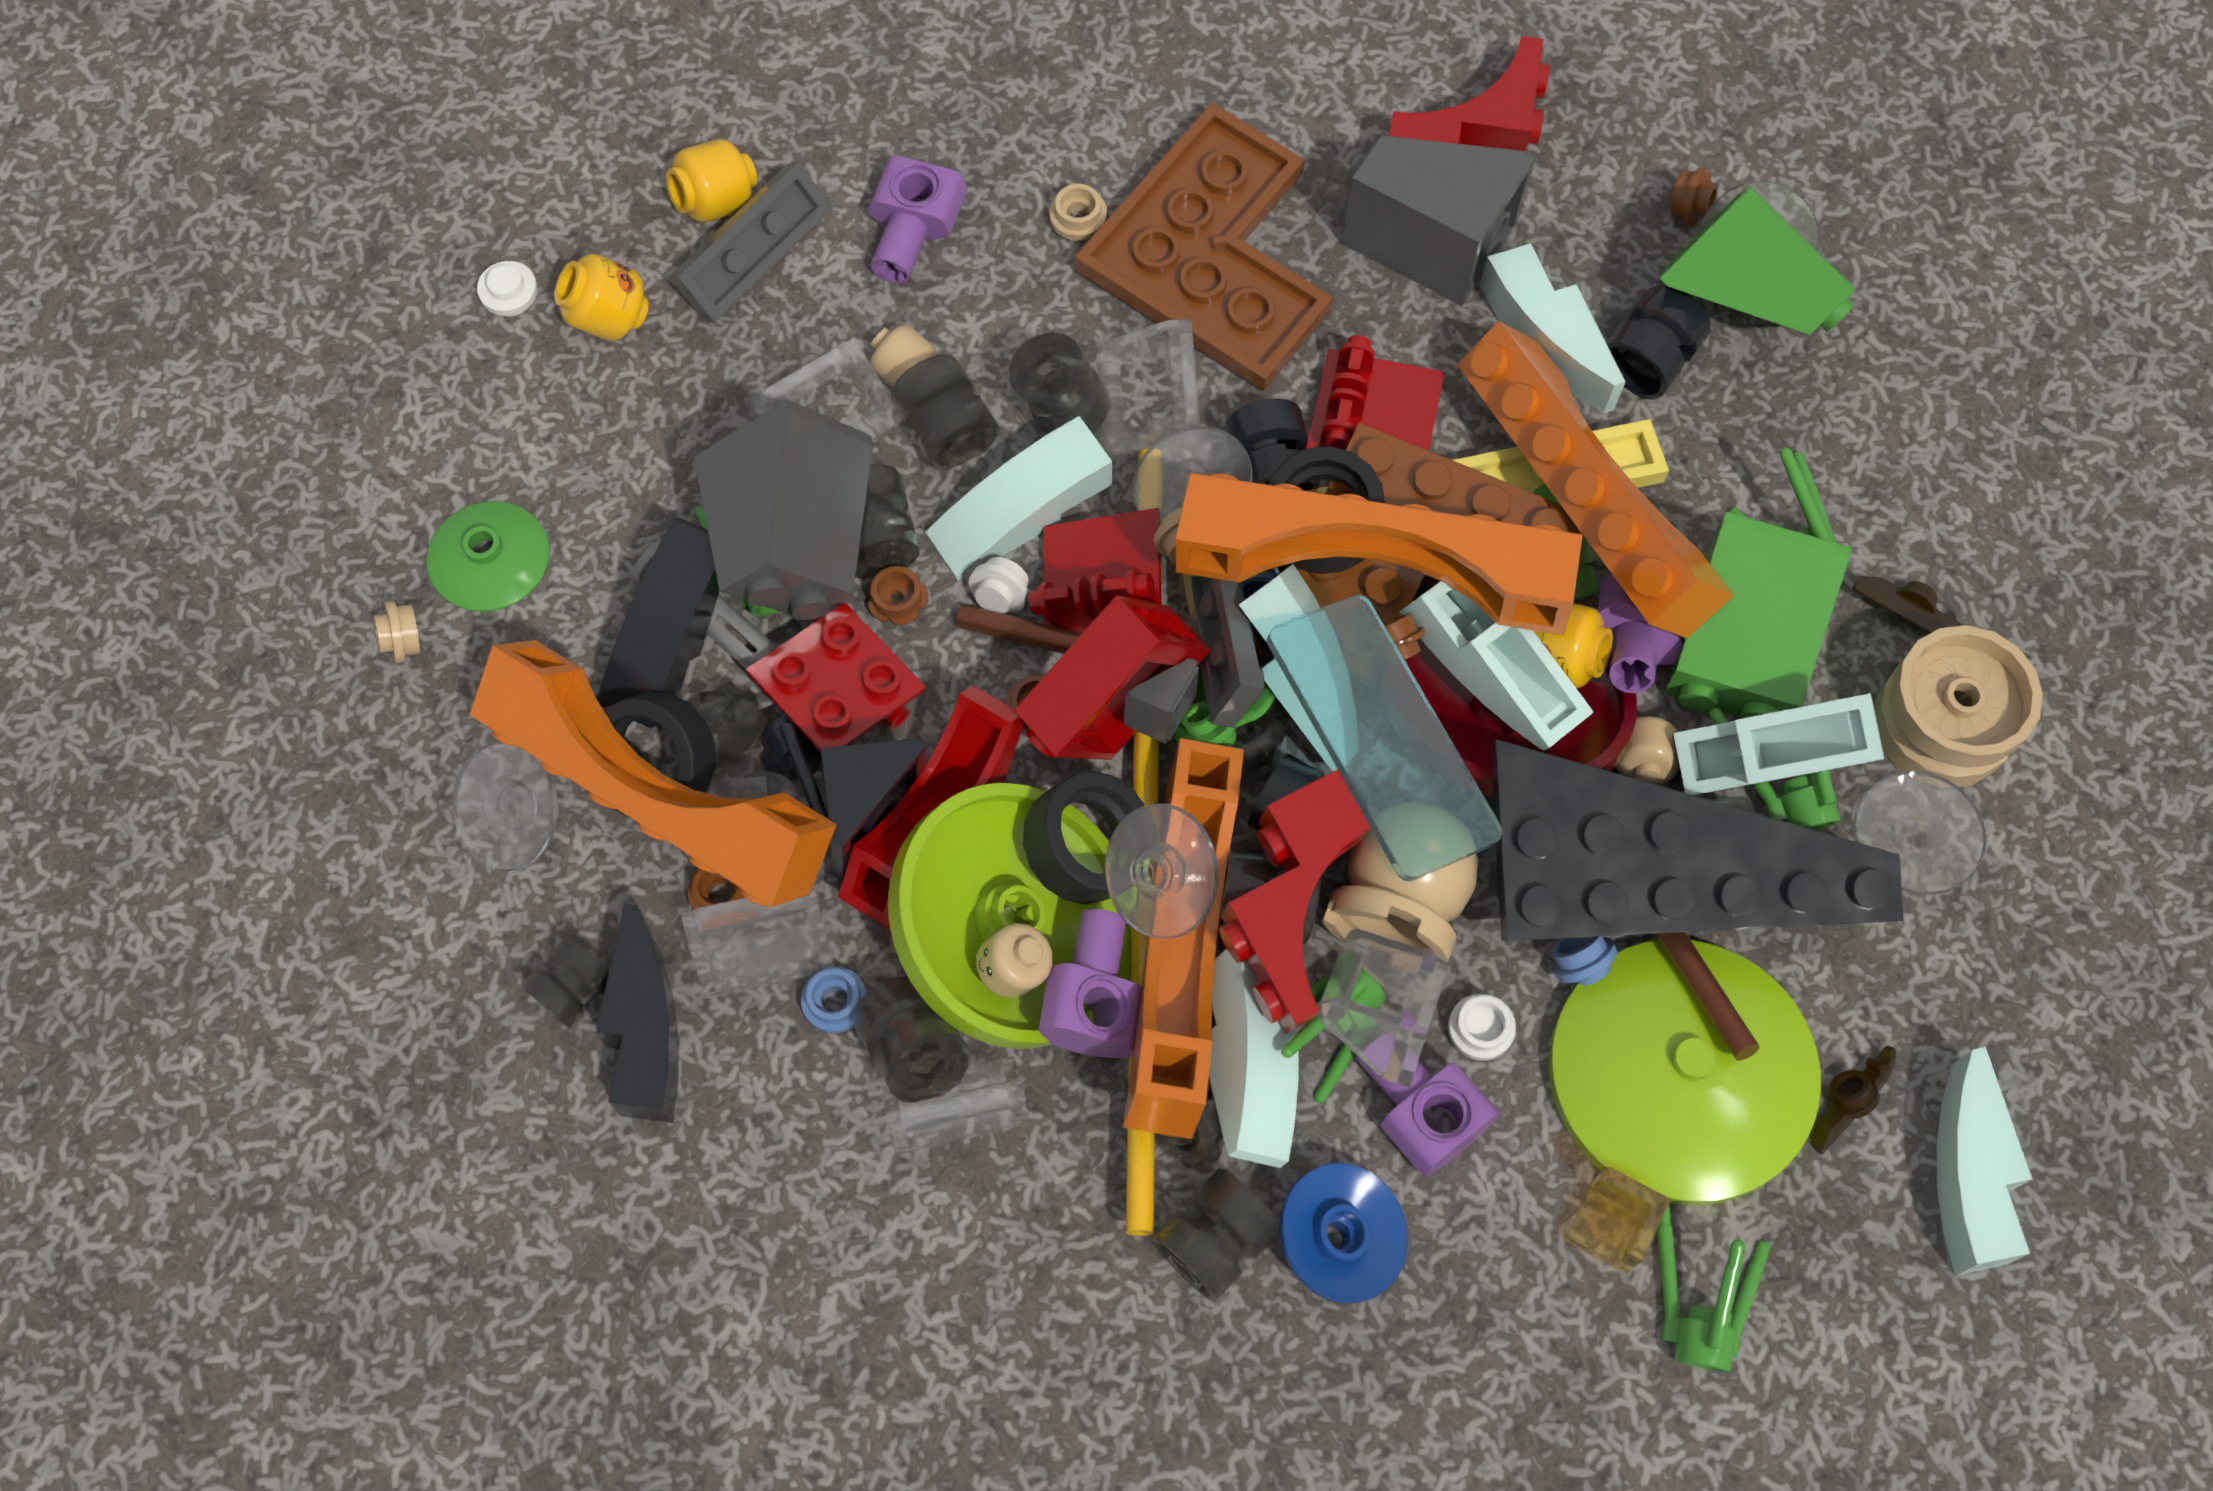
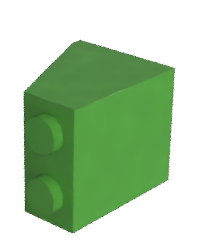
[1660,184,1856,335]
[1663,511,1852,719]

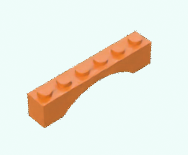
[1457,321,1734,638]
[1175,473,1583,635]
[469,640,837,907]
[1123,738,1244,1139]

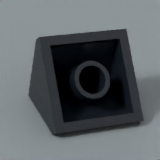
[821,738,926,882]

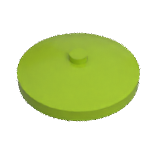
[888,783,1131,1049]
[1549,940,1821,1206]

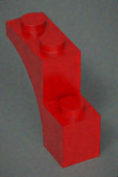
[1389,36,1550,151]
[838,685,1024,929]
[1219,769,1371,1034]

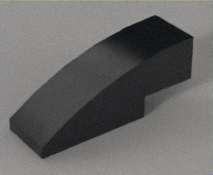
[597,517,719,728]
[596,904,679,1123]

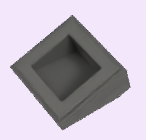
[1124,658,1199,744]

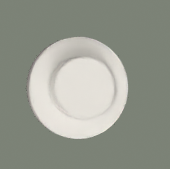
[477,261,538,316]
[969,557,1030,615]
[1448,994,1516,1061]

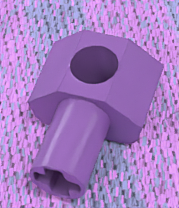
[868,155,968,284]
[1598,573,1683,693]
[1039,909,1142,1059]
[1356,1029,1501,1178]

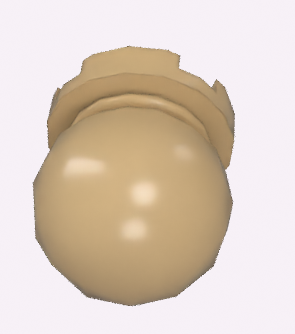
[1323,803,1479,972]

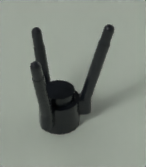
[761,715,828,819]

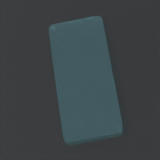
[1267,595,1502,882]

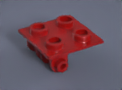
[1306,335,1445,451]
[1029,507,1162,633]
[746,602,926,752]

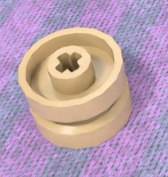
[1874,625,2043,789]

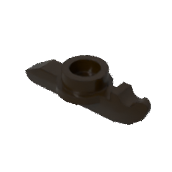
[1852,576,1966,634]
[1811,1046,1896,1155]

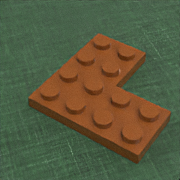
[1074,103,1334,391]
[1258,423,1582,691]

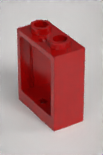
[1014,595,1211,760]

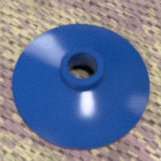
[1279,1163,1408,1304]

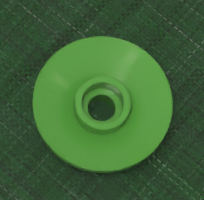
[426,501,550,612]

